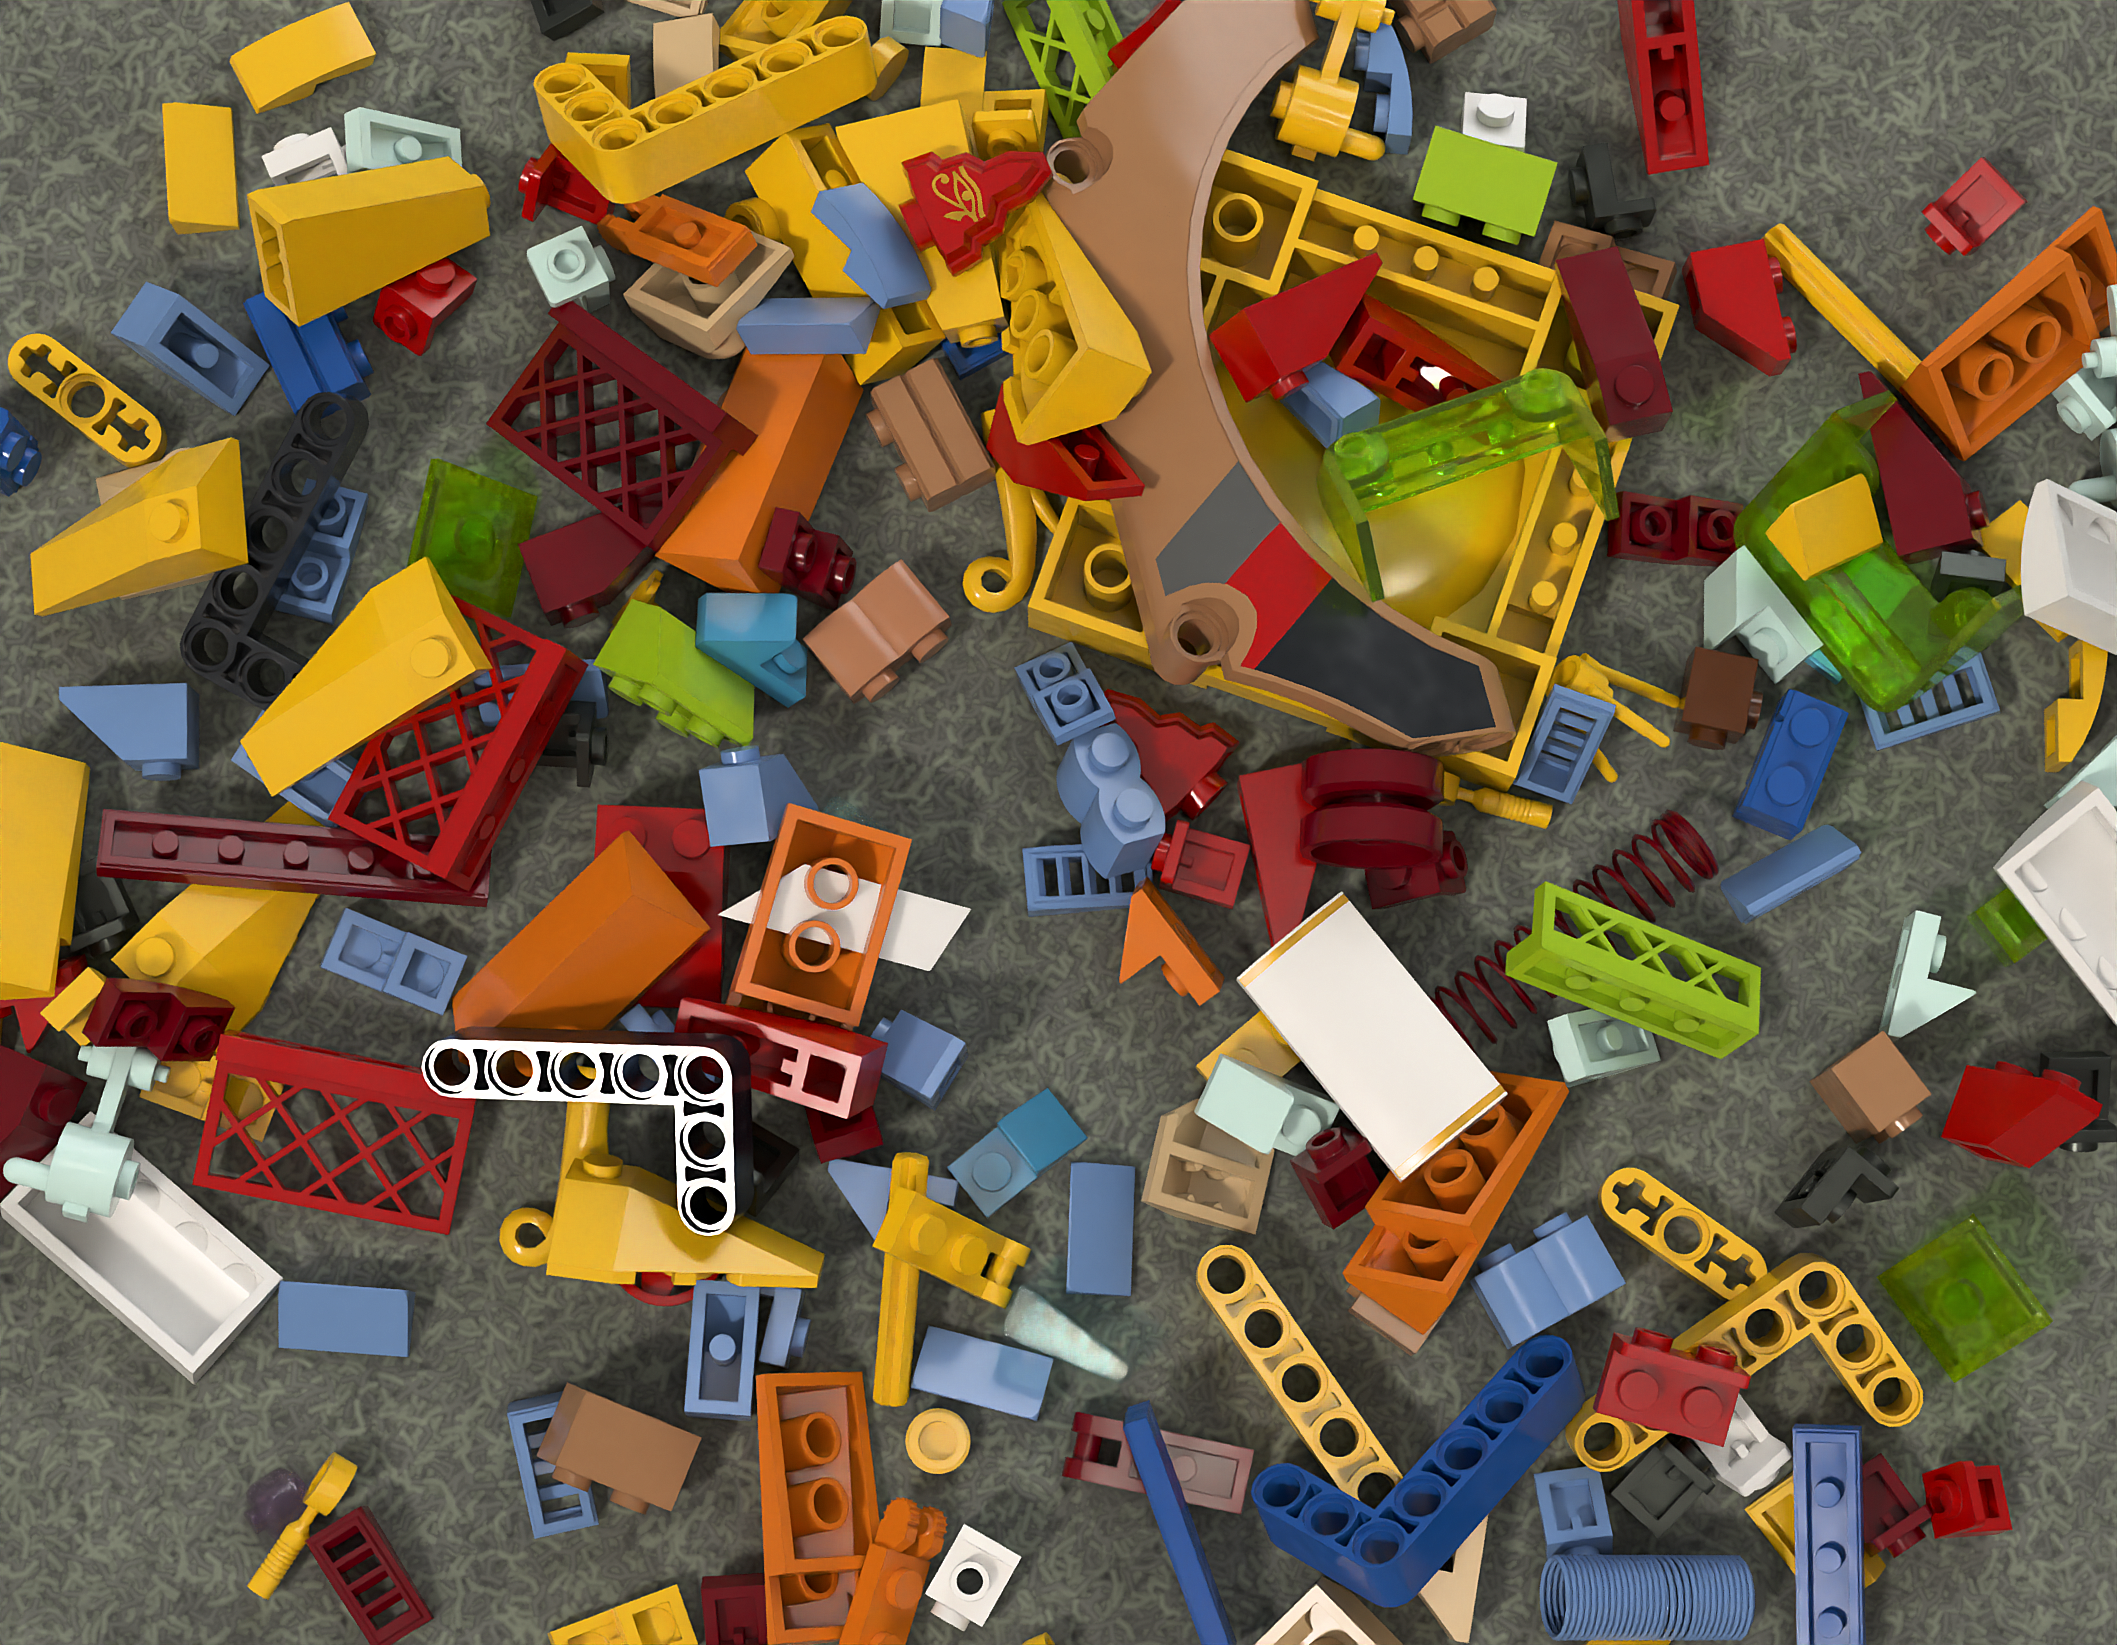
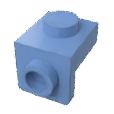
[759,1287,811,1369]

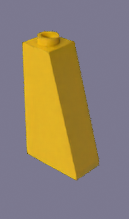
[835,98,1010,348]
[247,156,491,327]

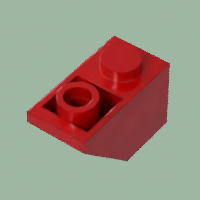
[1682,239,1797,377]
[1941,1061,2103,1168]

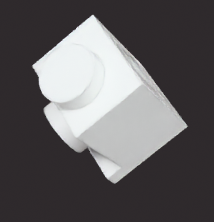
[925,1524,1021,1631]

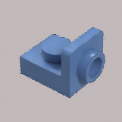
[1534,1466,1613,1562]

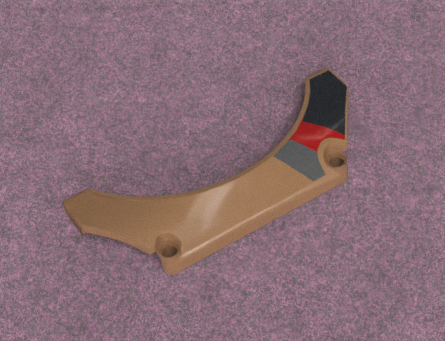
[1040,0,1516,758]

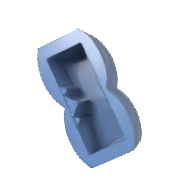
[1056,723,1165,879]
[1469,1212,1626,1350]

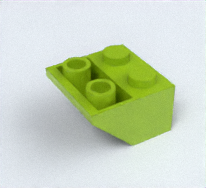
[1412,126,1558,245]
[593,599,755,748]

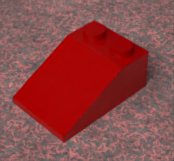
[594,804,731,1009]

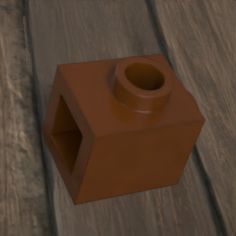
[1673,647,1763,750]

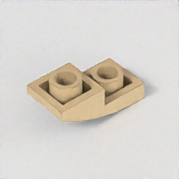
[653,13,720,98]

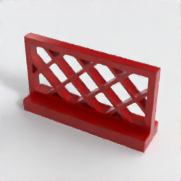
[328,594,589,892]
[192,1029,478,1235]

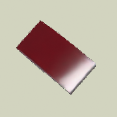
[1607,491,1743,567]
[758,507,856,611]
[82,978,235,1061]

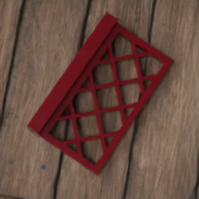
[486,301,758,553]

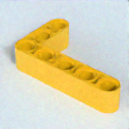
[533,16,878,204]
[1565,1253,1923,1472]

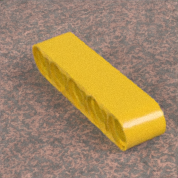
[1196,1245,1403,1501]

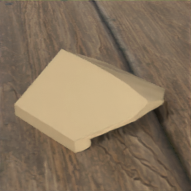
[1141,1099,1275,1235]

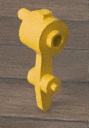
[1269,0,1395,161]

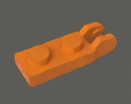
[597,194,758,287]
[838,1497,948,1645]

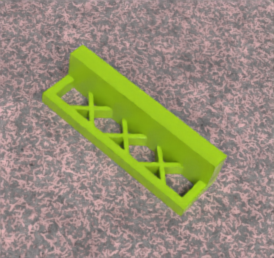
[1002,0,1123,139]
[1505,881,1761,1059]

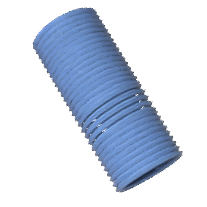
[1540,1554,1755,1641]

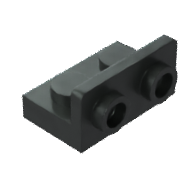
[1774,1146,1899,1229]

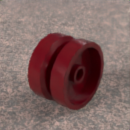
[1300,749,1445,869]

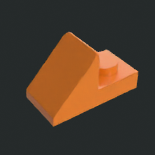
[1119,877,1225,1006]

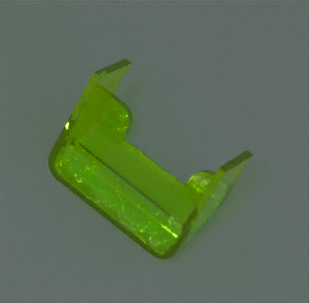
[1316,368,1619,602]
[1733,390,2024,713]

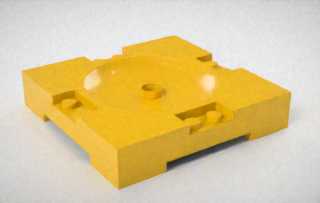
[1028,149,1680,793]

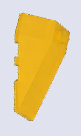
[998,192,1152,445]
[30,437,248,617]
[240,556,493,797]
[111,801,343,1056]
[546,1154,825,1288]

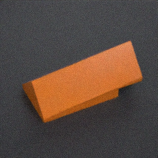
[1899,206,2117,462]
[655,346,864,593]
[725,803,912,1031]
[452,830,711,1077]
[1342,1071,1569,1335]
[756,1371,880,1645]

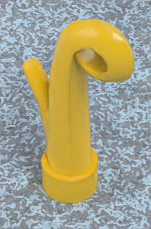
[962,409,1060,613]
[499,1065,610,1267]

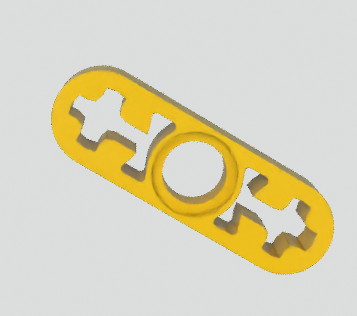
[8,333,167,468]
[1598,1168,1767,1302]

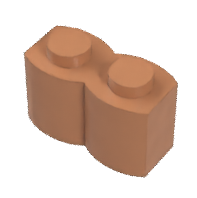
[803,559,952,704]

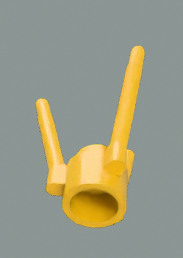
[1545,653,1680,783]

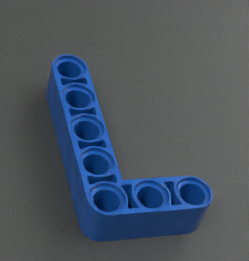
[1251,1335,1586,1607]

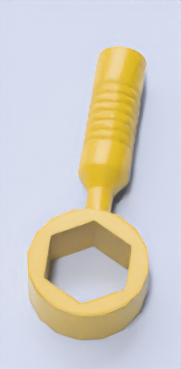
[1438,771,1553,829]
[247,1452,357,1600]

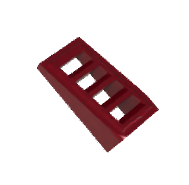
[305,1506,434,1645]

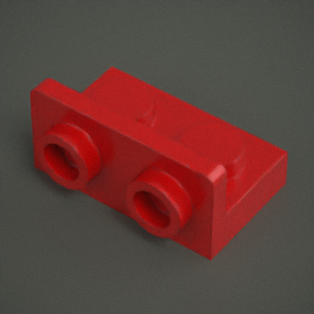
[1593,1327,1751,1447]

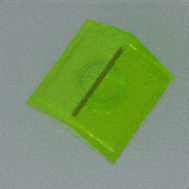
[406,458,538,617]
[1877,1213,2053,1383]

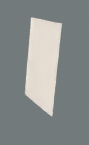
[718,864,971,971]

